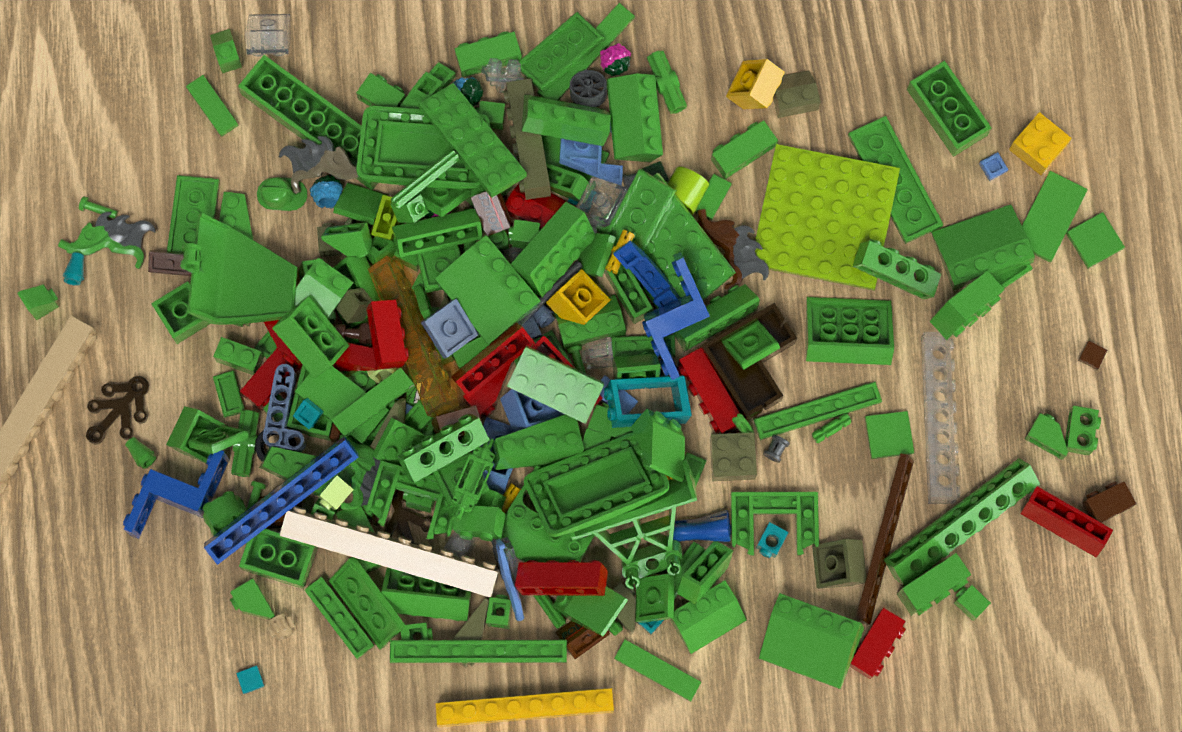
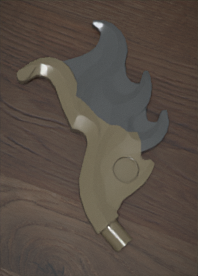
[279,136,358,194]

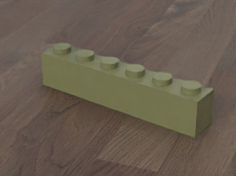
[503,78,551,200]

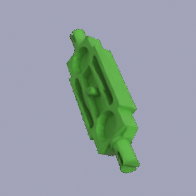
[450,437,495,522]

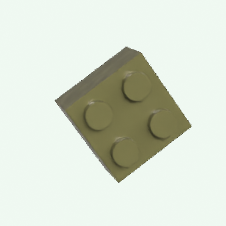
[710,432,757,482]

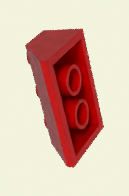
[505,184,579,230]

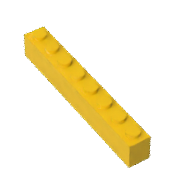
[435,688,614,728]

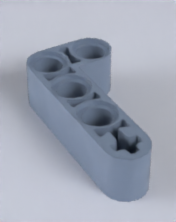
[263,364,306,452]

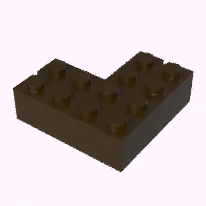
[701,303,797,421]

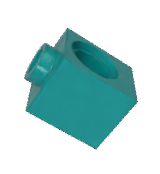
[756,522,789,558]

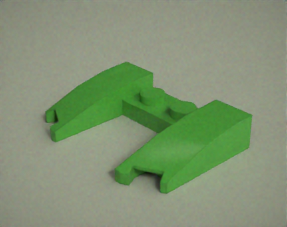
[365,461,456,539]
[730,492,819,556]

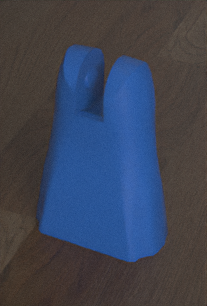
[673,510,731,542]

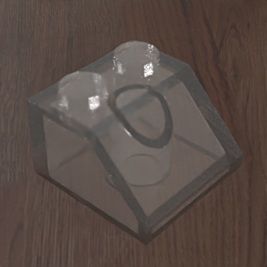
[245,14,290,57]
[576,176,628,229]

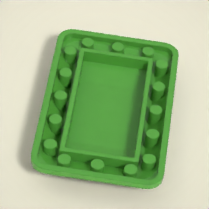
[356,106,490,189]
[524,432,670,537]

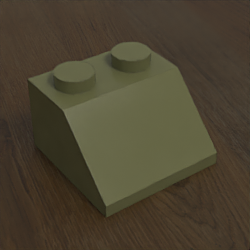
[773,70,821,118]
[812,539,866,589]

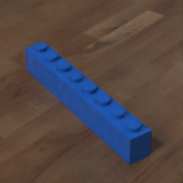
[204,436,358,565]

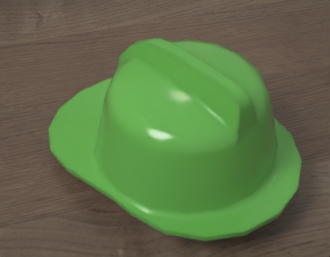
[257,177,308,211]

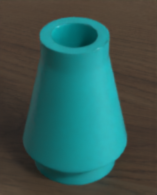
[63,253,84,286]

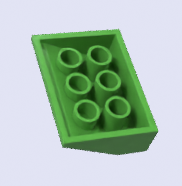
[931,204,1035,291]
[434,235,541,345]
[805,297,894,365]
[759,593,864,689]

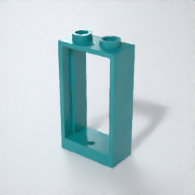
[604,376,692,428]

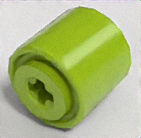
[667,166,709,215]

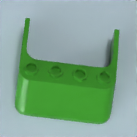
[501,465,596,562]

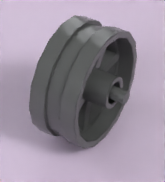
[570,70,607,108]

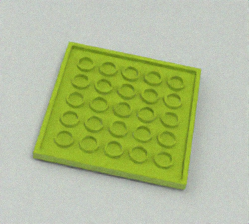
[755,144,900,291]

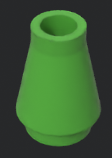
[125,437,156,469]

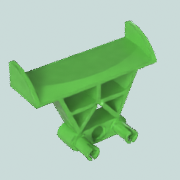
[570,459,697,589]

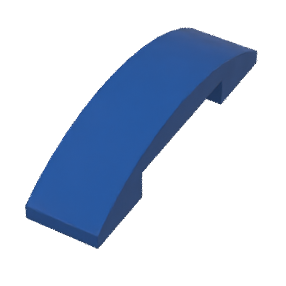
[613,241,680,308]

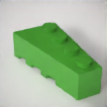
[492,414,584,470]
[259,447,354,496]

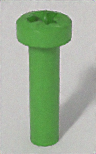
[79,196,118,219]
[567,345,586,374]
[247,481,266,510]

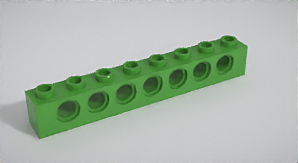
[884,458,1040,586]

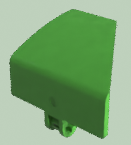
[180,213,298,325]

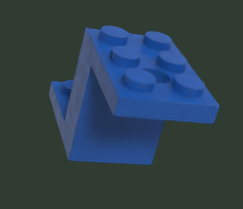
[642,252,710,380]
[123,450,230,539]

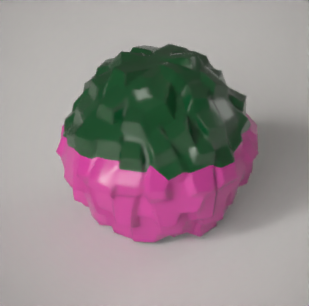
[600,43,631,76]

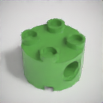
[203,491,247,536]

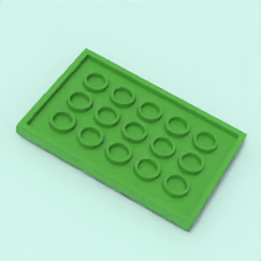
[595,173,736,309]

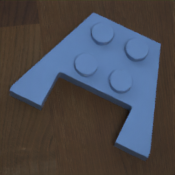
[559,121,623,186]

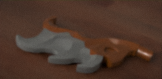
[697,209,769,290]

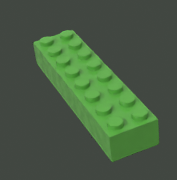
[238,55,378,190]

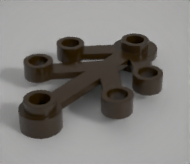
[86,376,149,445]
[372,489,432,545]

